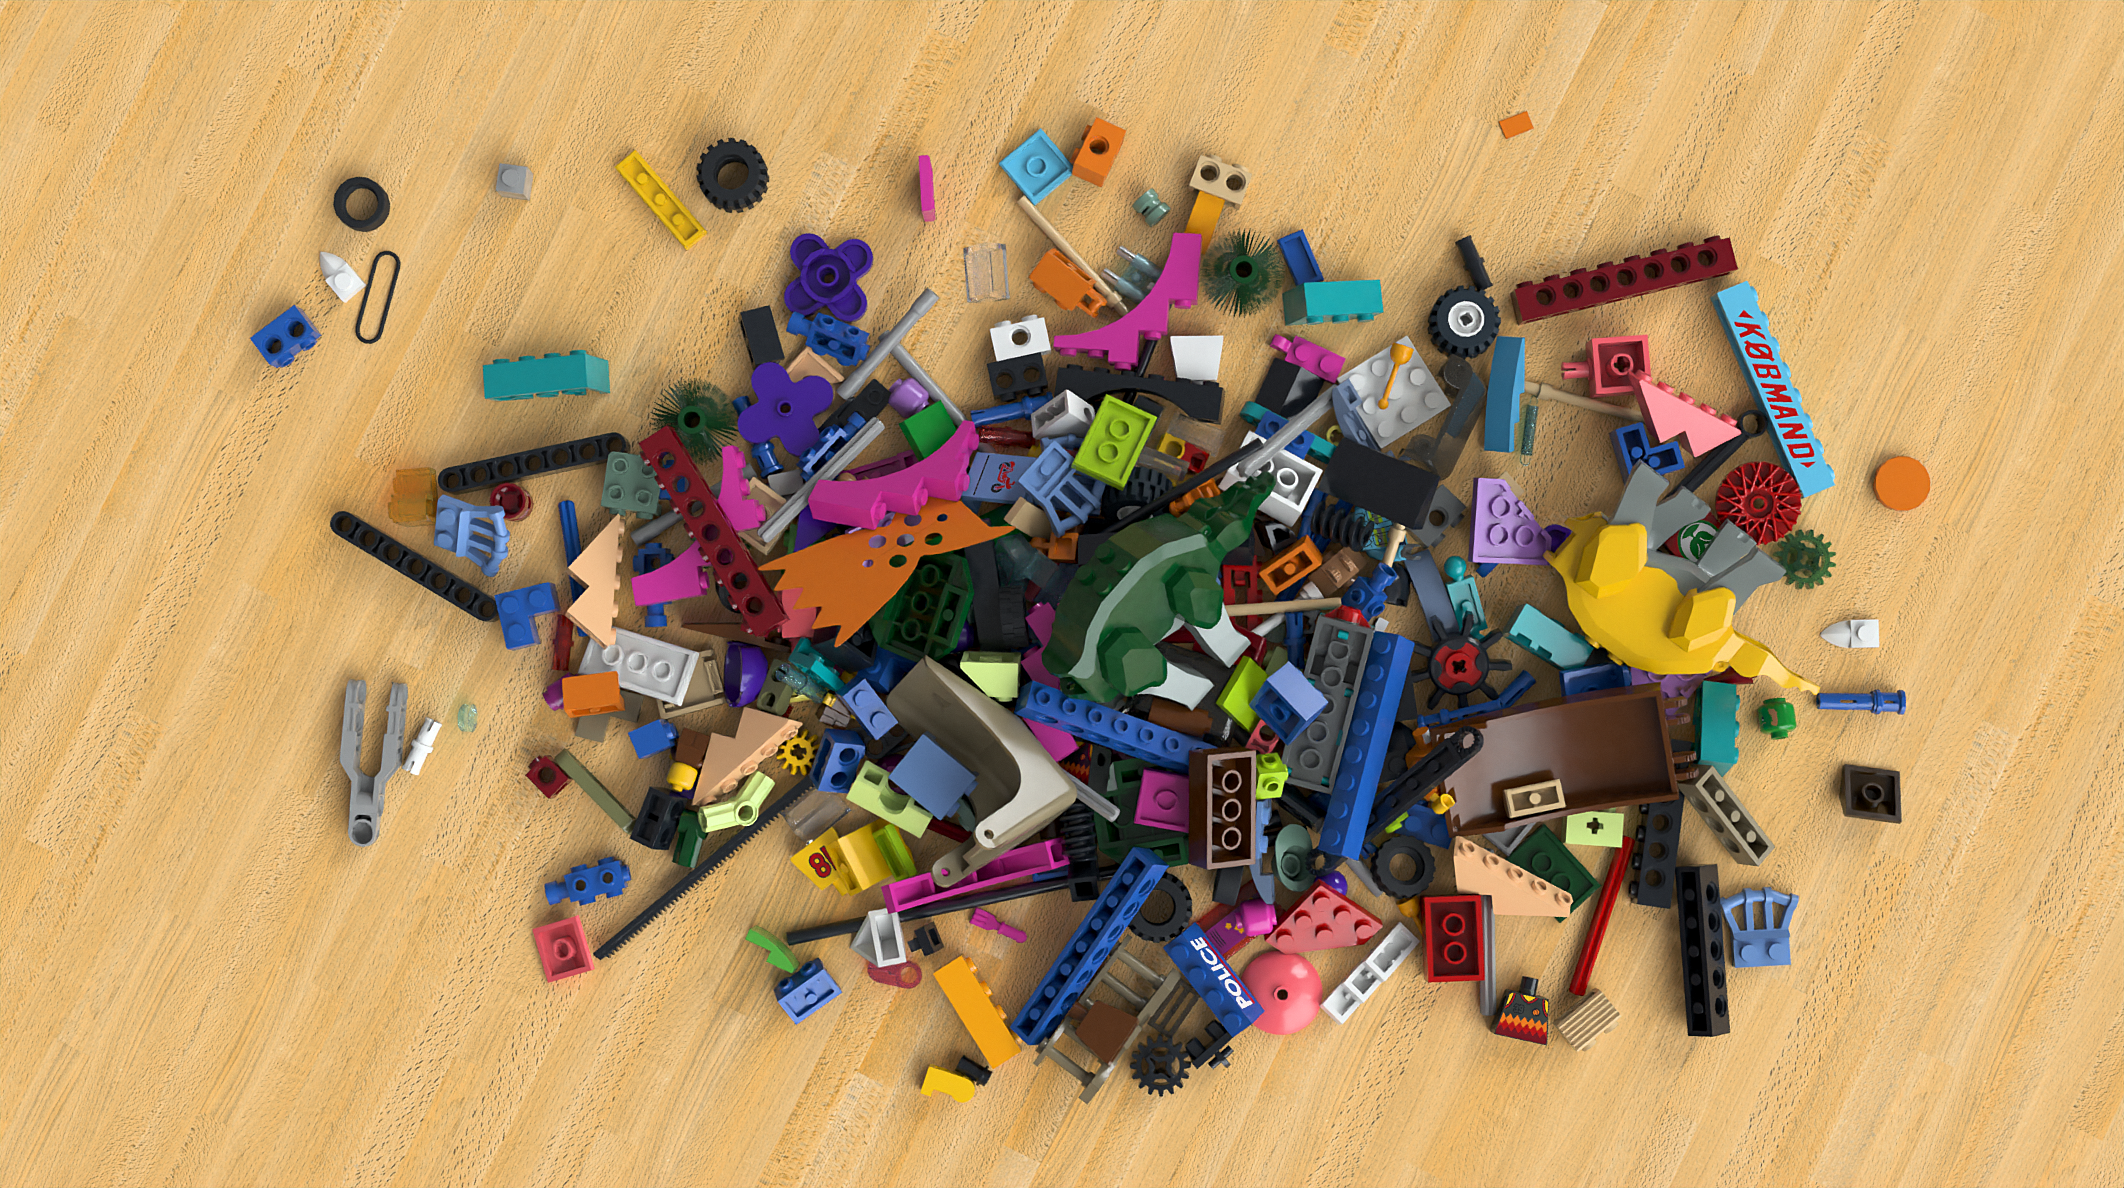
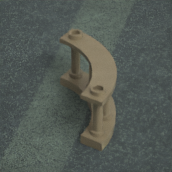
[1033,934,1182,1104]

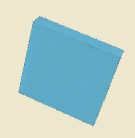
[999,128,1073,206]

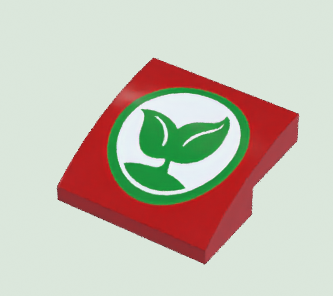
[1662,512,1721,563]

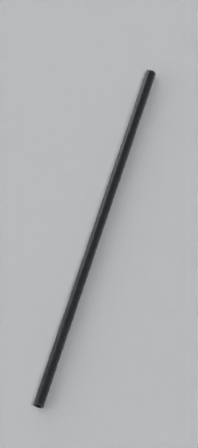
[786,825,1308,946]

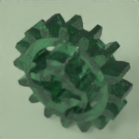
[1773,529,1836,590]

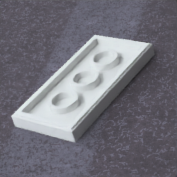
[578,626,700,706]

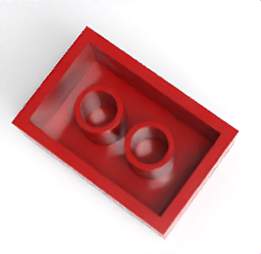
[1420,894,1485,983]

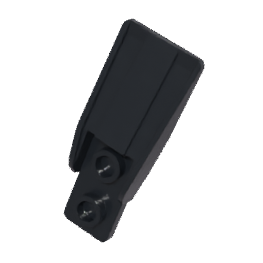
[799,379,892,468]

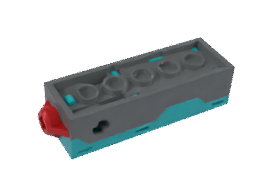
[1281,605,1376,795]

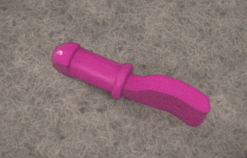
[969,907,1027,943]

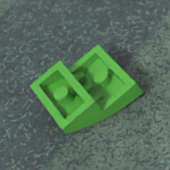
[745,925,800,973]

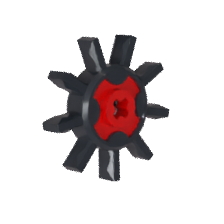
[1410,610,1512,716]

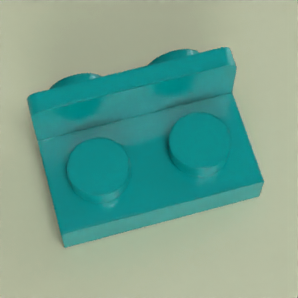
[788,637,846,692]

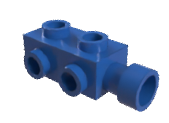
[786,311,870,366]
[796,412,867,482]
[633,543,675,627]
[1333,563,1397,622]
[544,856,632,906]

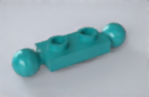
[1444,556,1488,640]

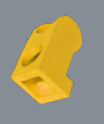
[920,1063,976,1103]

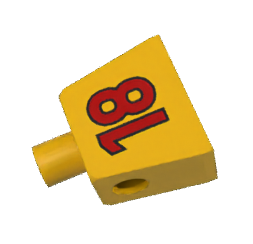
[790,826,848,896]

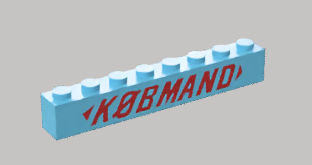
[1710,281,1835,499]

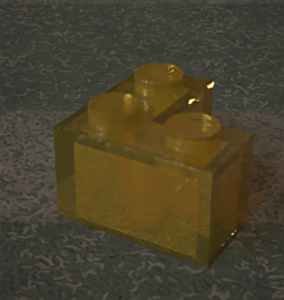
[388,467,438,527]

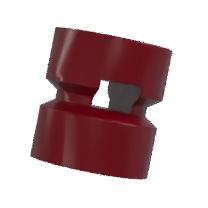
[489,483,534,522]

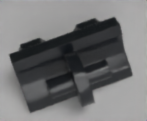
[1184,1019,1235,1070]

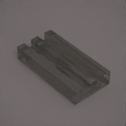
[1147,978,1200,1038]

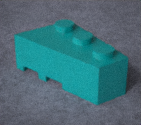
[1282,279,1384,326]
[1502,603,1594,671]
[1691,681,1740,778]

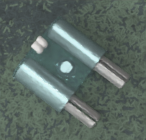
[1101,246,1163,305]

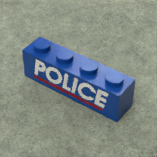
[1163,922,1265,1038]

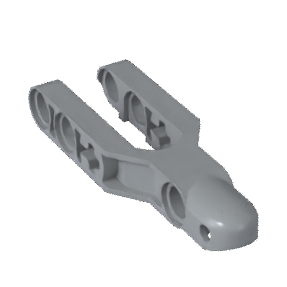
[340,679,408,847]

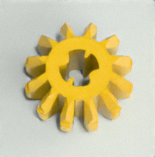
[776,729,820,775]

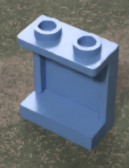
[888,731,979,821]

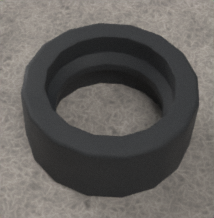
[333,177,390,232]
[1212,865,1244,906]

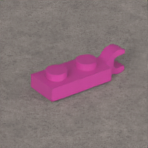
[1269,334,1346,385]

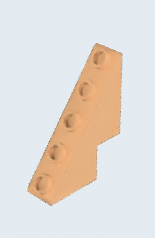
[565,514,625,650]
[692,707,802,807]
[1453,836,1573,917]

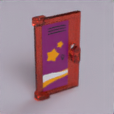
[1196,878,1286,961]

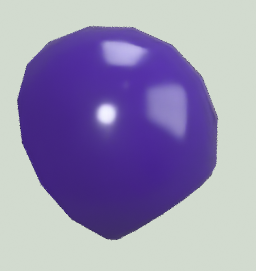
[723,640,768,707]

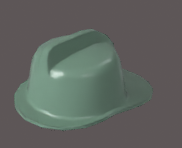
[1271,824,1315,892]

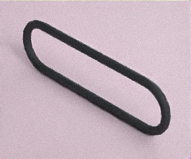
[355,251,401,344]

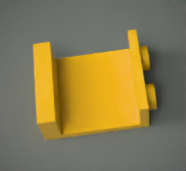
[825,818,915,897]

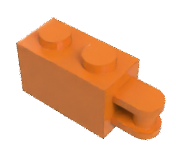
[1028,248,1107,318]
[1168,478,1221,518]

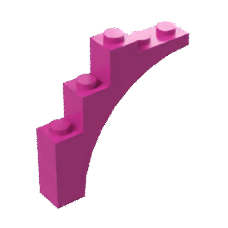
[1053,233,1202,371]
[808,420,979,530]
[631,445,766,606]
[1020,602,1079,763]
[881,836,1070,914]

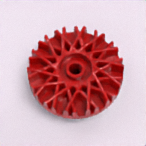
[1715,461,1802,546]

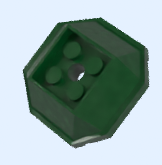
[868,541,974,663]
[1093,758,1189,868]

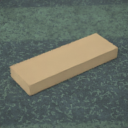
[1004,496,1061,543]

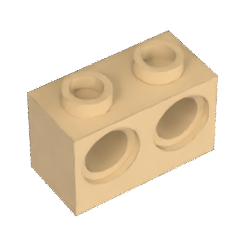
[1188,154,1252,210]

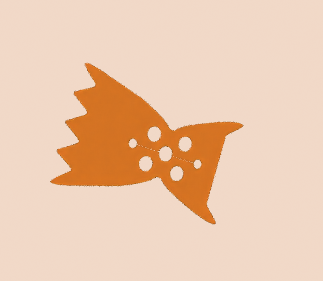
[758,496,1016,647]

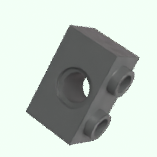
[1404,484,1466,549]

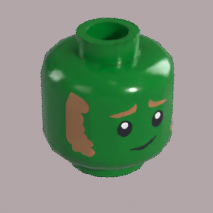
[1757,698,1797,740]

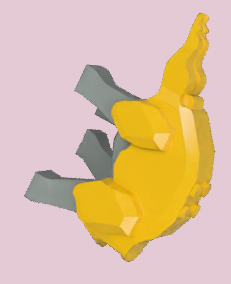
[1542,459,1820,695]

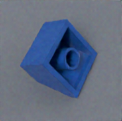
[1249,661,1329,746]

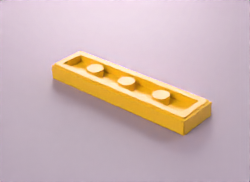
[615,150,707,251]

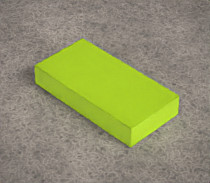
[872,823,918,882]

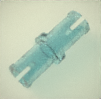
[776,663,827,703]

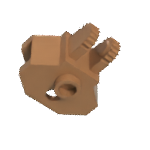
[1307,547,1368,599]

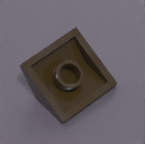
[1839,764,1902,824]

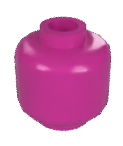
[1235,897,1277,937]

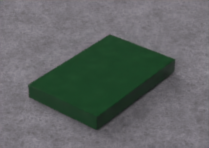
[1504,823,1601,923]

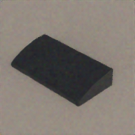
[1318,438,1441,530]

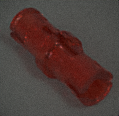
[978,425,1036,449]
[551,614,575,671]

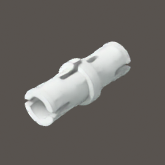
[402,717,442,775]

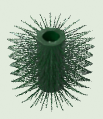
[1199,228,1286,318]
[650,378,739,465]

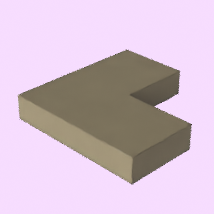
[575,690,644,743]

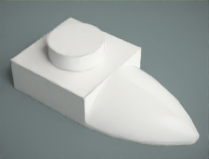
[320,252,366,303]
[1820,619,1879,648]

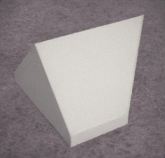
[850,908,907,968]

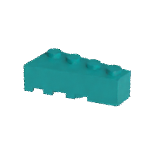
[483,350,610,401]

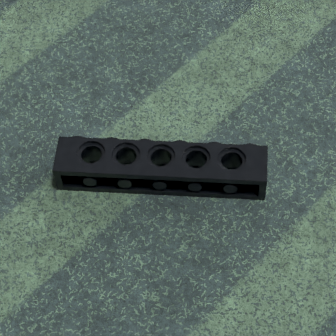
[1628,739,1692,909]
[1675,864,1730,1037]

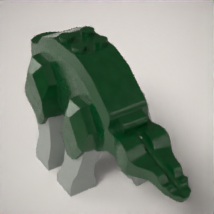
[1041,471,1276,711]

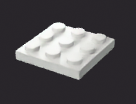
[1336,336,1451,450]

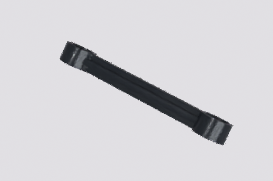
[1660,410,1768,502]

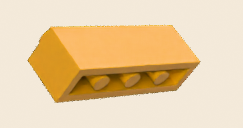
[933,953,1023,1069]

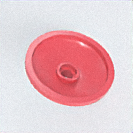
[1240,950,1323,1035]

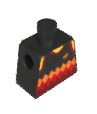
[1058,738,1112,795]
[1490,976,1549,1046]

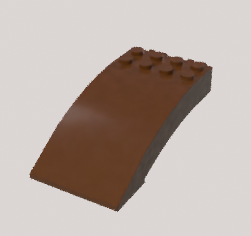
[1429,682,1699,838]

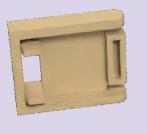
[656,649,727,720]

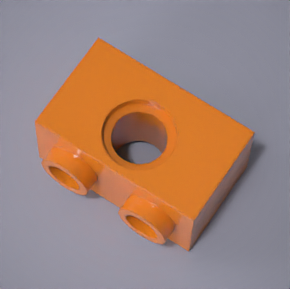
[1070,117,1127,188]
[1259,534,1323,595]

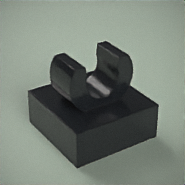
[907,921,944,956]

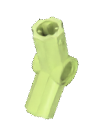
[697,770,775,833]

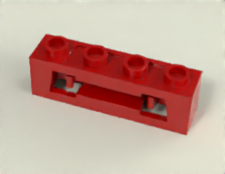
[1222,555,1263,668]

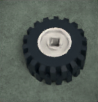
[1427,285,1501,360]
[1100,466,1173,520]

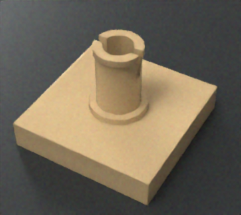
[738,477,794,555]

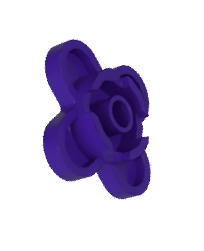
[784,233,874,323]
[738,362,833,458]

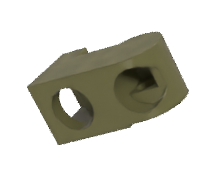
[757,659,805,716]

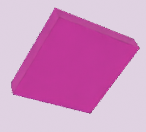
[919,155,936,222]
[1134,767,1189,833]

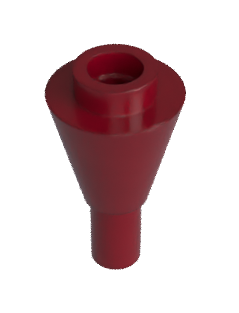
[1703,666,1757,685]

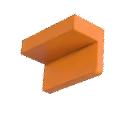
[562,671,625,718]

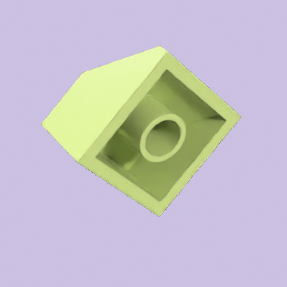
[960,651,1021,702]

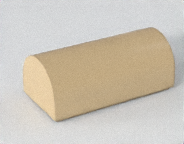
[1502,779,1566,818]

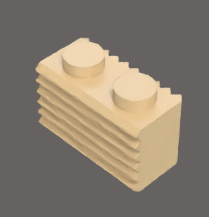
[1553,988,1621,1052]

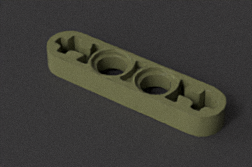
[554,748,637,835]

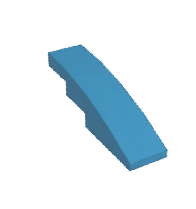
[1484,336,1525,453]

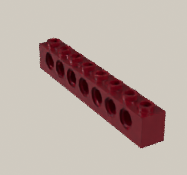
[1510,235,1738,326]
[638,425,790,637]

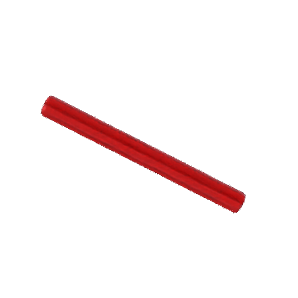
[1569,835,1635,996]

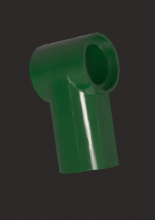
[672,809,709,868]

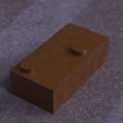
[1189,746,1256,870]

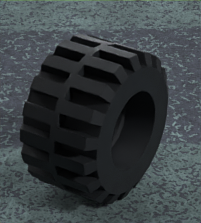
[696,138,769,213]
[1128,872,1193,943]

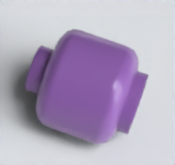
[888,378,930,419]

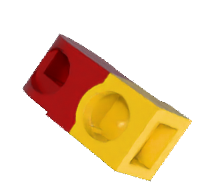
[1152,433,1210,474]

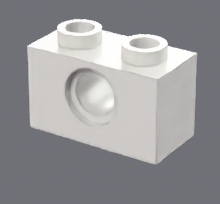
[990,315,1051,361]

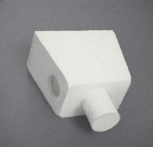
[1169,336,1223,385]
[1031,390,1095,440]

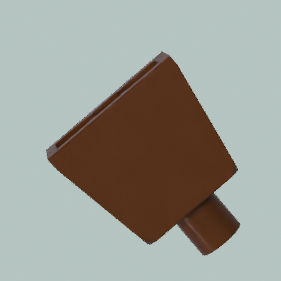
[1068,1000,1140,1067]

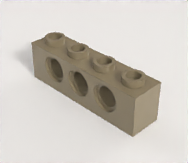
[1678,764,1775,867]

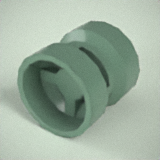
[1132,188,1171,227]

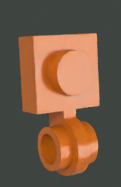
[1027,532,1079,563]

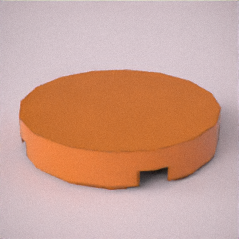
[1873,456,1930,511]

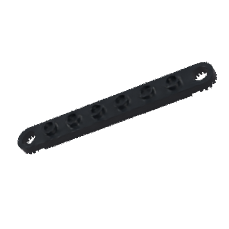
[1305,726,1484,877]

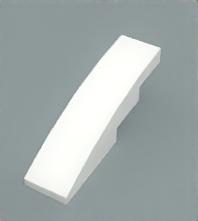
[1319,922,1420,1025]

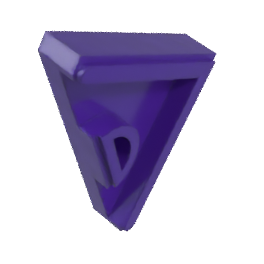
[793,504,837,553]

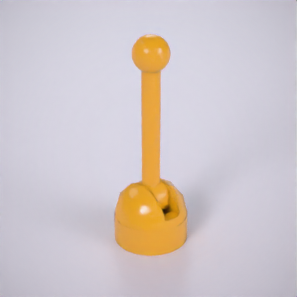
[1377,342,1414,410]
[1396,895,1422,935]

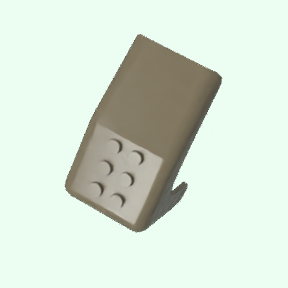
[885,655,1077,887]

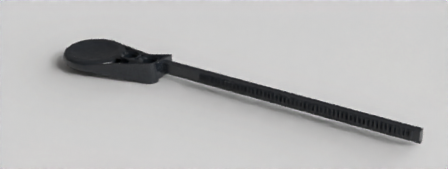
[593,654,968,960]

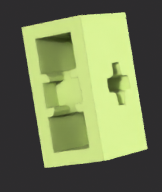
[1561,808,1624,848]

